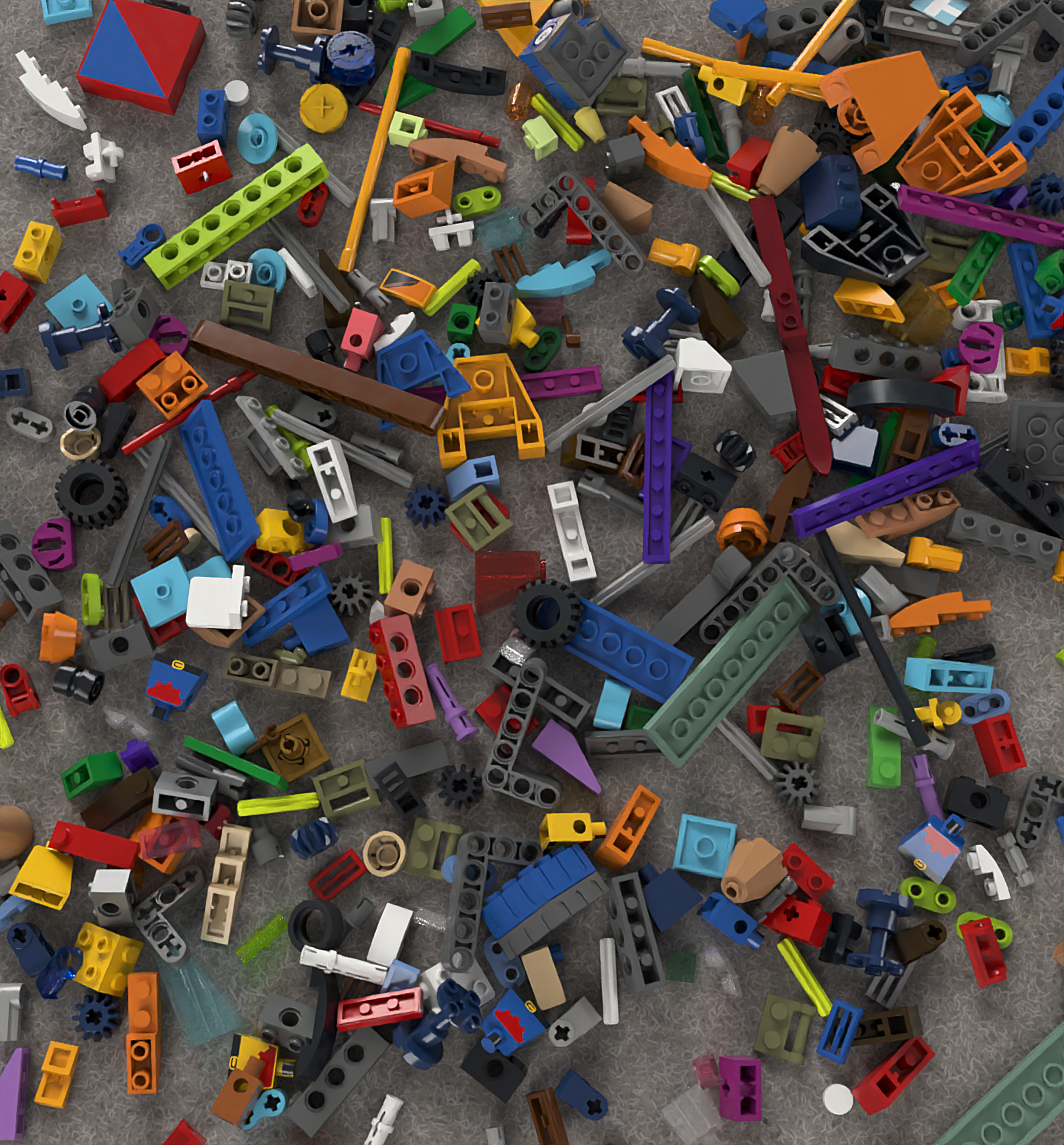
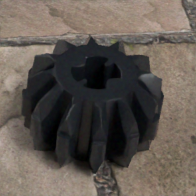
[465,267,506,309]
[713,429,757,473]
[437,764,484,811]

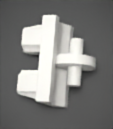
[83,132,124,183]
[428,208,474,251]

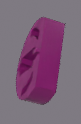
[148,315,190,358]
[957,322,1003,374]
[31,518,77,572]
[288,541,344,571]

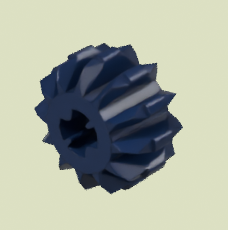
[1027,171,1064,216]
[404,483,449,529]
[289,817,339,860]
[72,992,123,1042]

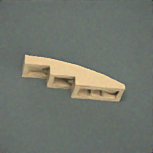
[201,823,253,945]

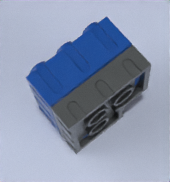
[518,13,634,111]
[480,843,610,960]

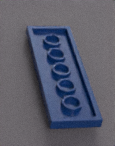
[178,400,261,562]
[536,593,696,704]

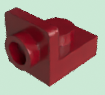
[197,802,236,840]

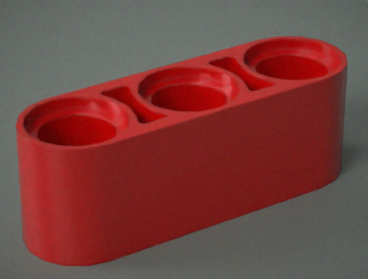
[566,177,595,246]
[97,338,167,404]
[245,544,310,589]

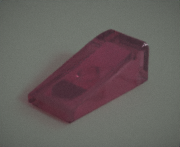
[138,819,202,860]
[692,1051,722,1090]

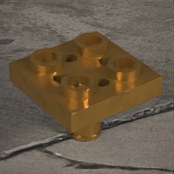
[257,712,331,784]

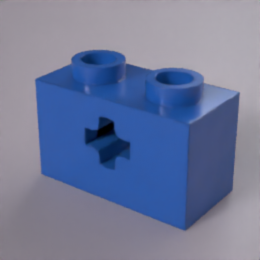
[196,89,230,149]

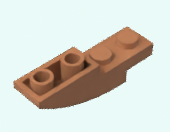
[408,138,508,184]
[855,486,961,541]

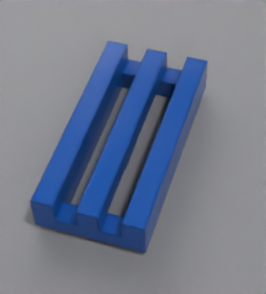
[816,998,864,1065]

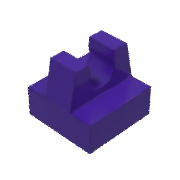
[992,185,1029,213]
[120,738,159,774]

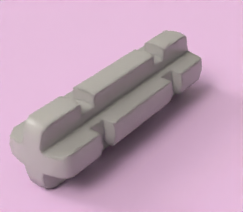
[997,832,1035,887]

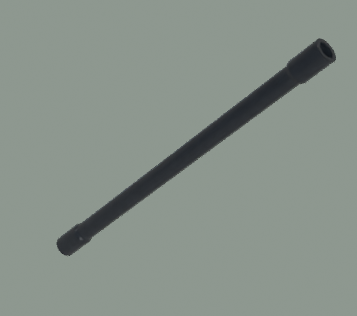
[798,498,932,749]

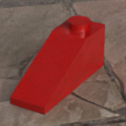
[48,820,142,871]
[850,1036,935,1116]

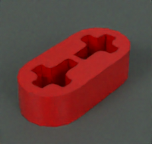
[297,182,329,228]

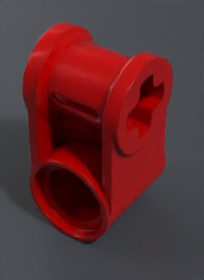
[769,431,806,474]
[0,663,42,718]

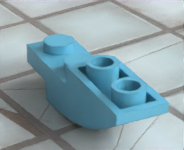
[514,248,612,300]

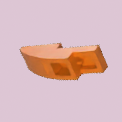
[627,115,713,190]
[888,591,991,638]
[126,972,162,1094]

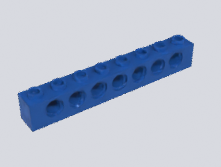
[960,67,1064,206]

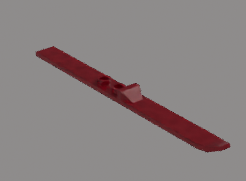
[748,195,833,477]

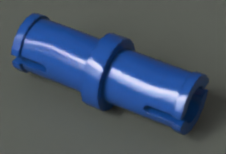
[14,155,68,182]

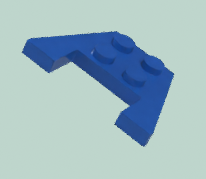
[377,329,472,432]

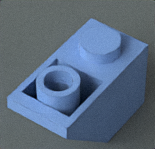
[445,455,501,502]

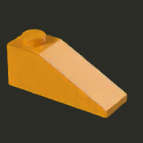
[833,278,905,323]

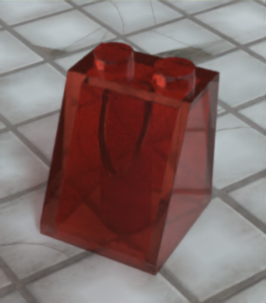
[475,551,546,616]

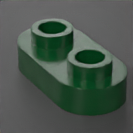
[992,301,1026,332]
[523,326,562,374]

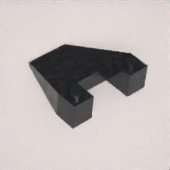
[801,182,931,286]

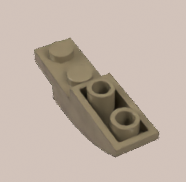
[222,652,335,700]

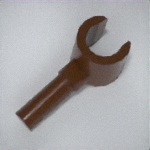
[562,315,580,348]
[246,724,282,756]

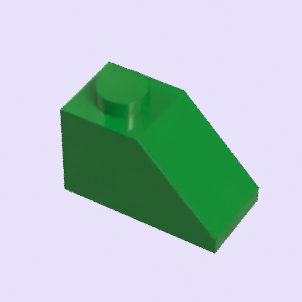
[60,751,123,800]

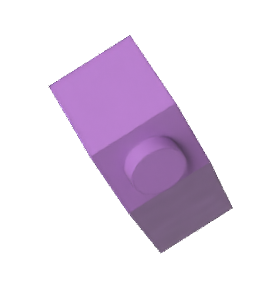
[531,719,602,797]
[0,1047,31,1140]

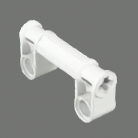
[951,300,1008,403]

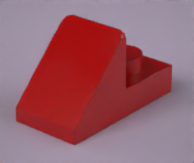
[929,364,971,418]

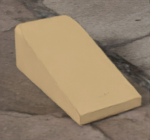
[520,944,566,1011]

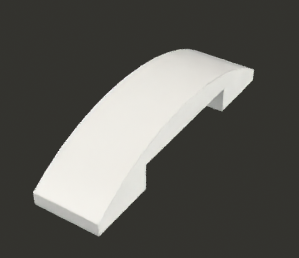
[547,480,597,583]

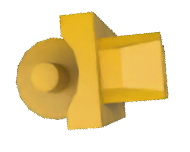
[340,648,378,703]
[915,698,962,732]

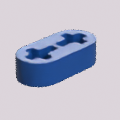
[931,423,979,449]
[149,496,193,530]
[304,498,328,546]

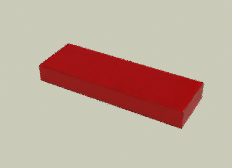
[337,987,424,1032]

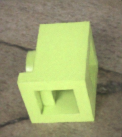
[388,111,428,147]
[522,115,558,161]

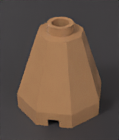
[720,838,788,903]

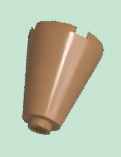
[756,125,822,198]
[0,805,34,861]

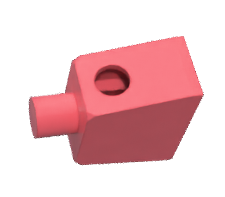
[341,308,385,373]

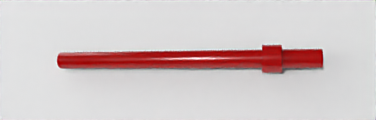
[360,100,501,149]
[121,370,258,457]

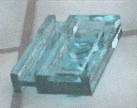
[473,204,533,256]

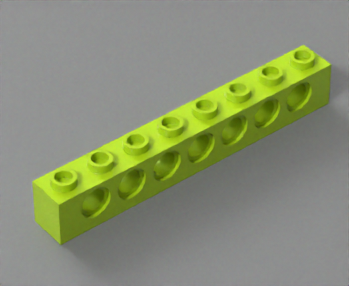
[144,143,330,291]

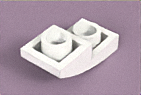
[200,260,254,290]
[373,312,417,355]
[967,845,1010,902]
[367,903,414,969]

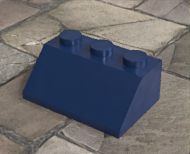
[799,154,863,232]

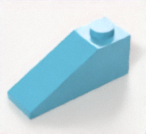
[904,657,994,694]

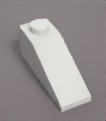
[306,439,358,524]

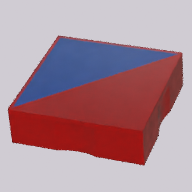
[76,0,207,116]

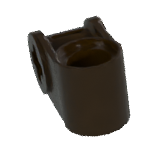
[888,920,947,966]

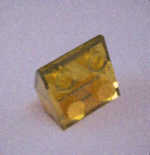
[882,280,954,348]

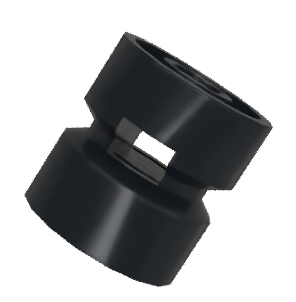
[63,386,108,432]
[53,659,105,705]

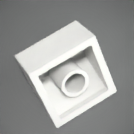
[673,338,732,393]

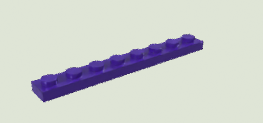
[643,366,673,564]
[792,439,981,539]

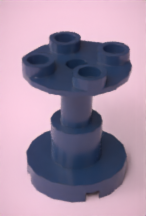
[258,25,333,85]
[621,287,702,366]
[39,302,122,371]
[845,888,914,977]
[392,978,483,1070]

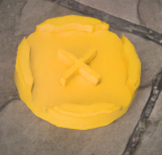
[299,83,348,134]

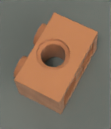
[384,559,437,626]

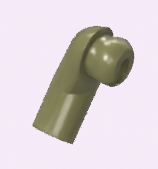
[269,647,308,666]

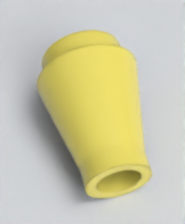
[574,106,607,144]

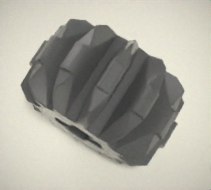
[225,0,258,41]
[328,571,374,617]
[773,761,821,809]

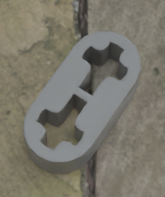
[7,407,56,442]

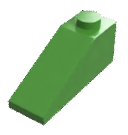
[866,706,901,790]

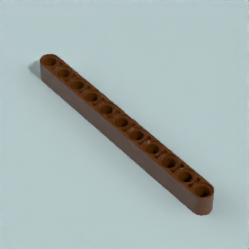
[188,320,448,437]

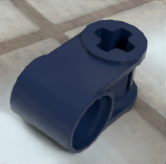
[7,923,58,978]
[554,1068,608,1121]

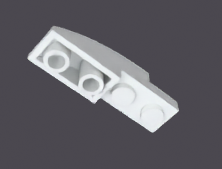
[15,50,87,131]

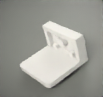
[186,565,250,629]
[414,952,495,1014]

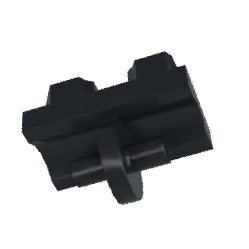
[818,912,863,966]

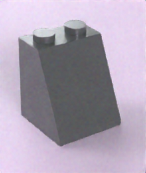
[731,351,796,431]

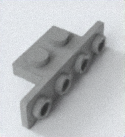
[235,396,309,479]

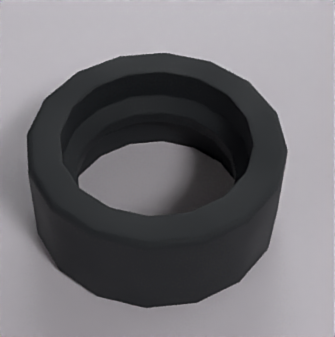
[288,899,344,952]

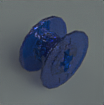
[326,31,376,86]

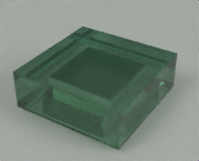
[665,951,696,983]

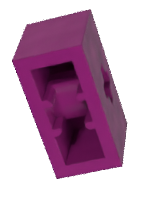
[719,1055,762,1122]

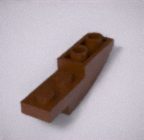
[881,408,931,476]
[763,456,817,549]

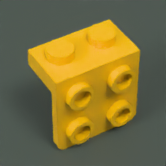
[64,922,144,997]

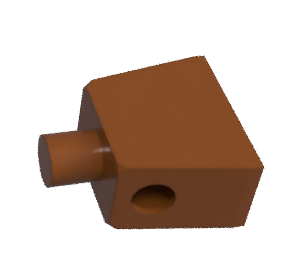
[210,1055,266,1130]

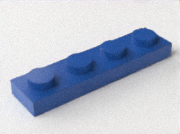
[1006,242,1057,340]
[242,566,333,648]

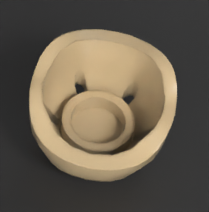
[60,427,102,464]
[363,831,408,877]

